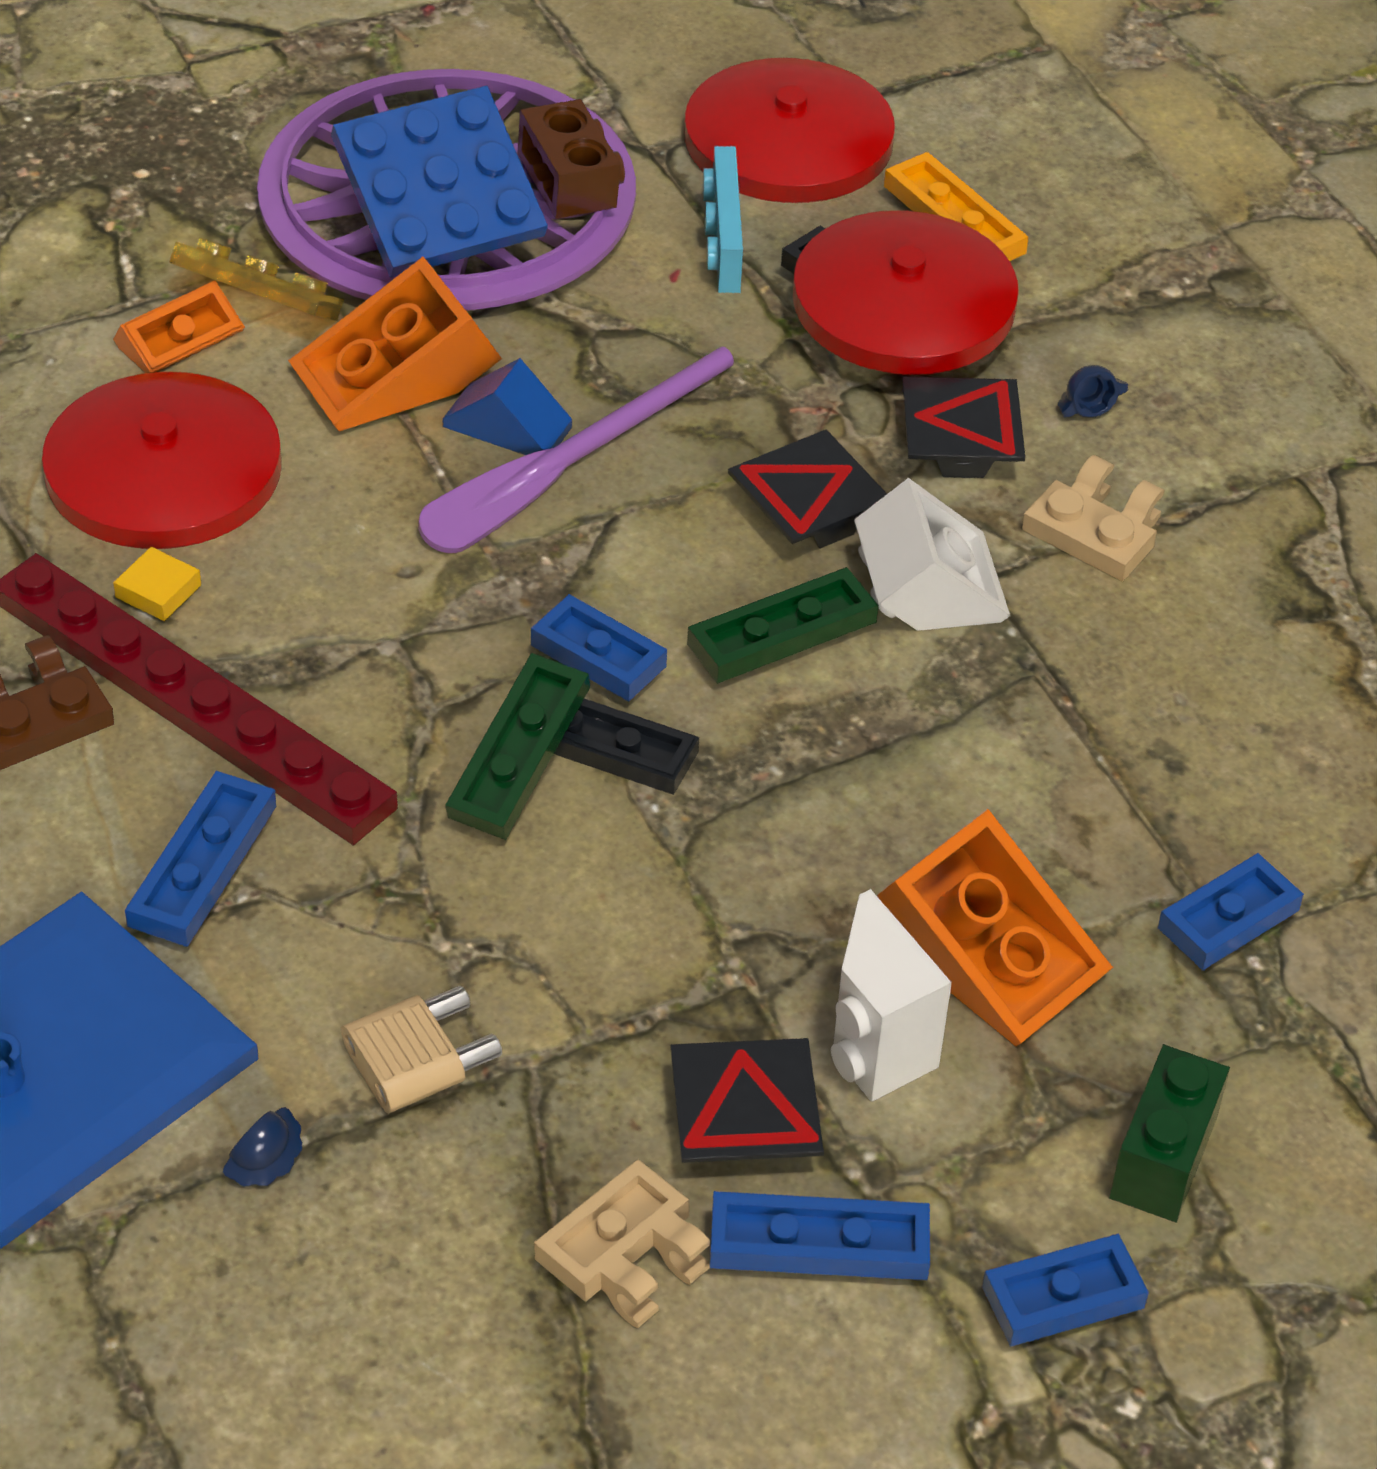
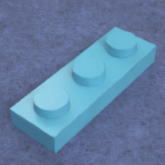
[703,146,743,293]

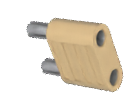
[341,986,502,1114]

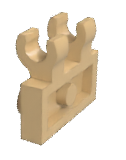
[1022,455,1165,582]
[534,1159,710,1328]

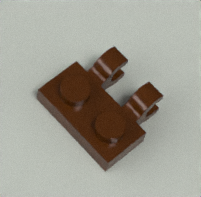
[0,635,114,770]

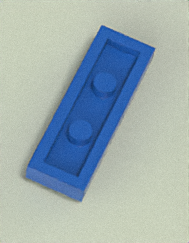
[125,771,277,947]
[710,1191,930,1280]

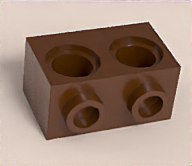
[517,99,625,219]

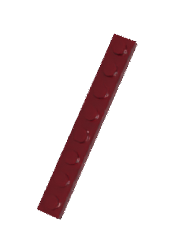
[0,553,398,846]

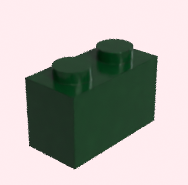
[1109,1044,1230,1223]

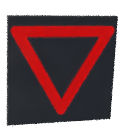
[902,377,1026,478]
[728,429,887,549]
[670,1038,824,1163]

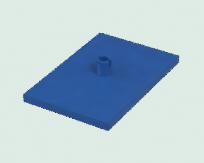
[0,891,259,1249]

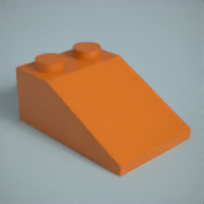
[288,256,502,432]
[877,809,1113,1046]

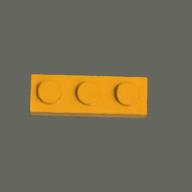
[884,151,1029,261]

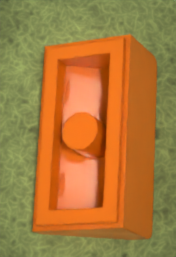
[113,280,245,373]

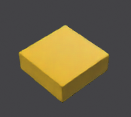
[113,547,201,621]

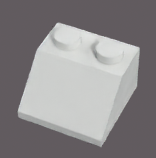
[854,478,1010,631]
[831,889,952,1102]

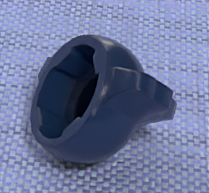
[1057,365,1128,418]
[223,1107,303,1187]

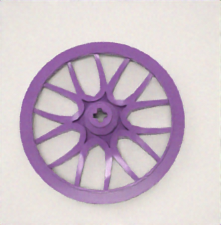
[257,69,636,310]

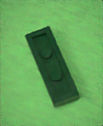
[687,567,879,684]
[445,653,590,840]

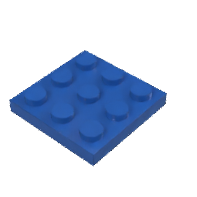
[331,86,548,278]

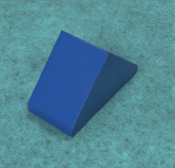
[443,358,572,455]

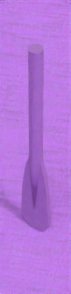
[418,346,734,553]

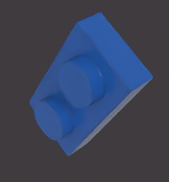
[531,594,667,702]
[1158,853,1304,970]
[982,1233,1149,1347]

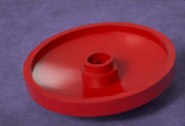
[684,58,895,203]
[793,210,1019,375]
[42,372,282,549]

